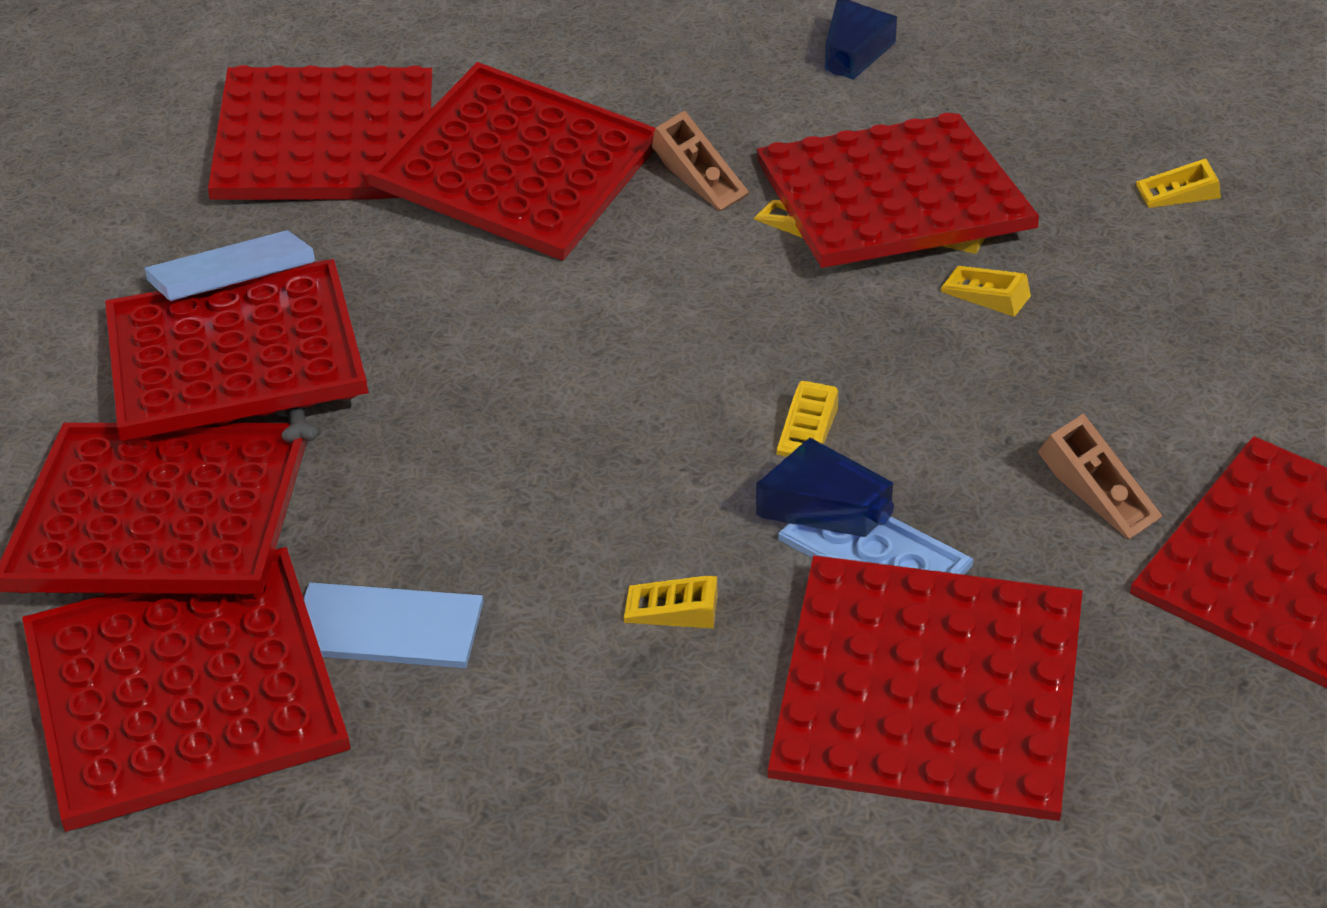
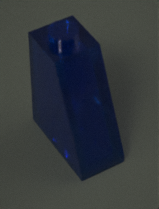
[825,0,897,80]
[756,437,894,537]

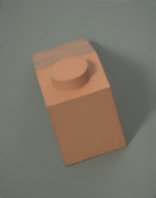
[652,110,749,211]
[1038,413,1163,540]

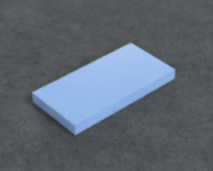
[145,230,315,301]
[778,485,973,575]
[304,582,484,668]

